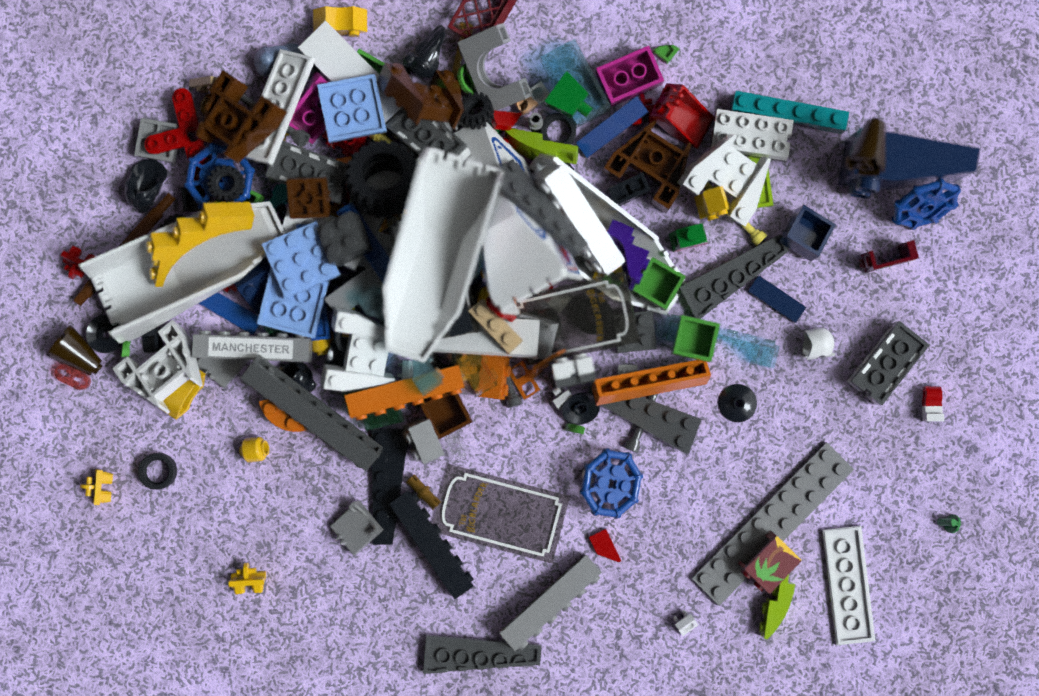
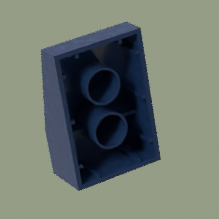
[838,127,980,199]

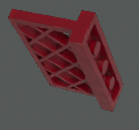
[447,0,517,39]

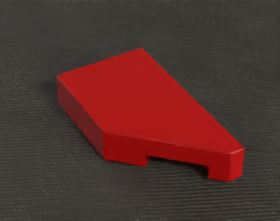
[491,110,521,131]
[486,295,517,322]
[589,528,621,562]

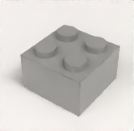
[402,417,445,464]

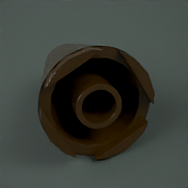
[844,117,886,176]
[46,325,102,376]

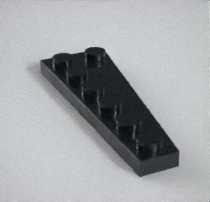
[371,429,408,545]

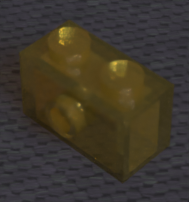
[456,354,499,397]

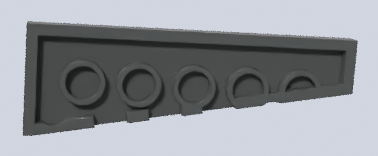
[498,159,589,257]
[679,234,789,319]
[588,381,702,455]
[423,634,542,674]

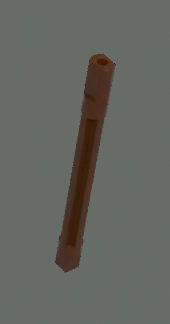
[73,192,176,306]

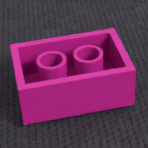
[595,46,664,108]
[289,71,329,144]

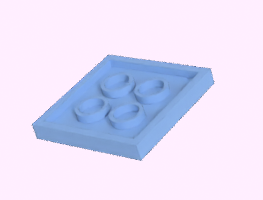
[317,74,387,143]
[262,221,340,299]
[257,267,329,339]

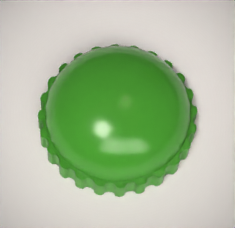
[457,63,476,95]

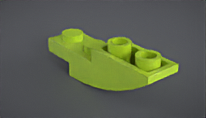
[504,128,578,164]
[759,575,795,639]

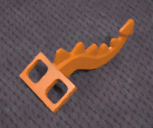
[510,349,566,400]

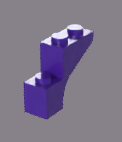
[607,219,650,290]

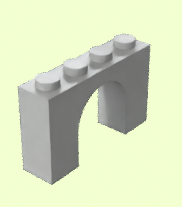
[457,23,533,111]

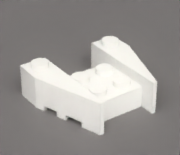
[677,134,771,226]
[320,307,396,391]
[112,319,203,413]

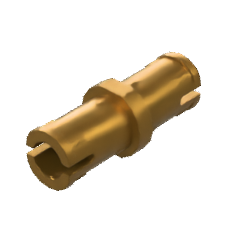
[406,474,441,510]

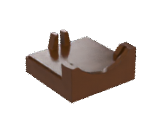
[286,177,331,219]

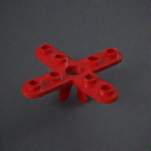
[144,88,218,181]

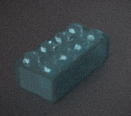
[540,39,611,128]

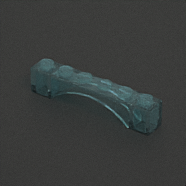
[356,285,444,396]
[660,314,780,369]

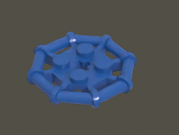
[183,142,255,210]
[892,178,961,230]
[579,448,643,519]

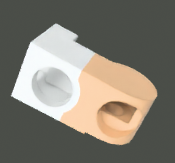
[514,81,550,115]

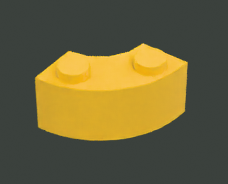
[313,6,367,37]
[694,186,729,221]
[158,370,206,420]

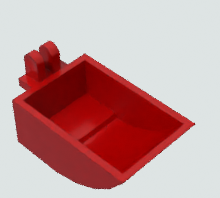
[649,83,714,149]

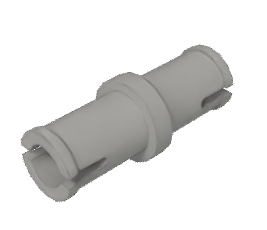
[528,113,543,132]

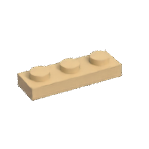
[468,298,523,355]

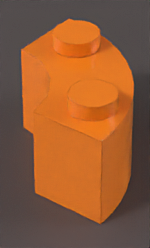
[259,399,308,432]

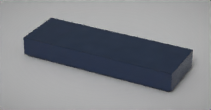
[747,275,806,323]

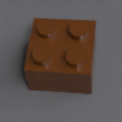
[421,392,473,440]

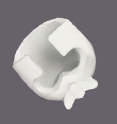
[802,328,835,360]

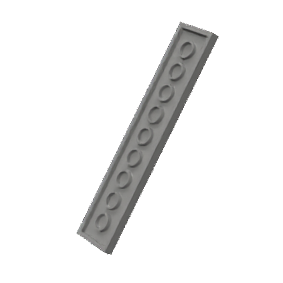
[691,442,854,606]

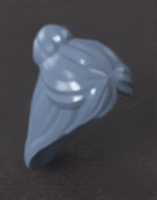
[254,43,304,78]

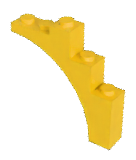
[146,202,255,287]

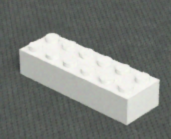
[531,164,626,276]

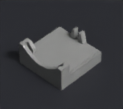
[134,118,180,164]
[516,312,559,360]
[197,334,249,388]
[330,501,383,556]

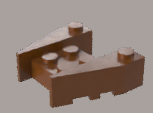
[377,62,464,129]
[196,70,288,163]
[602,121,691,213]

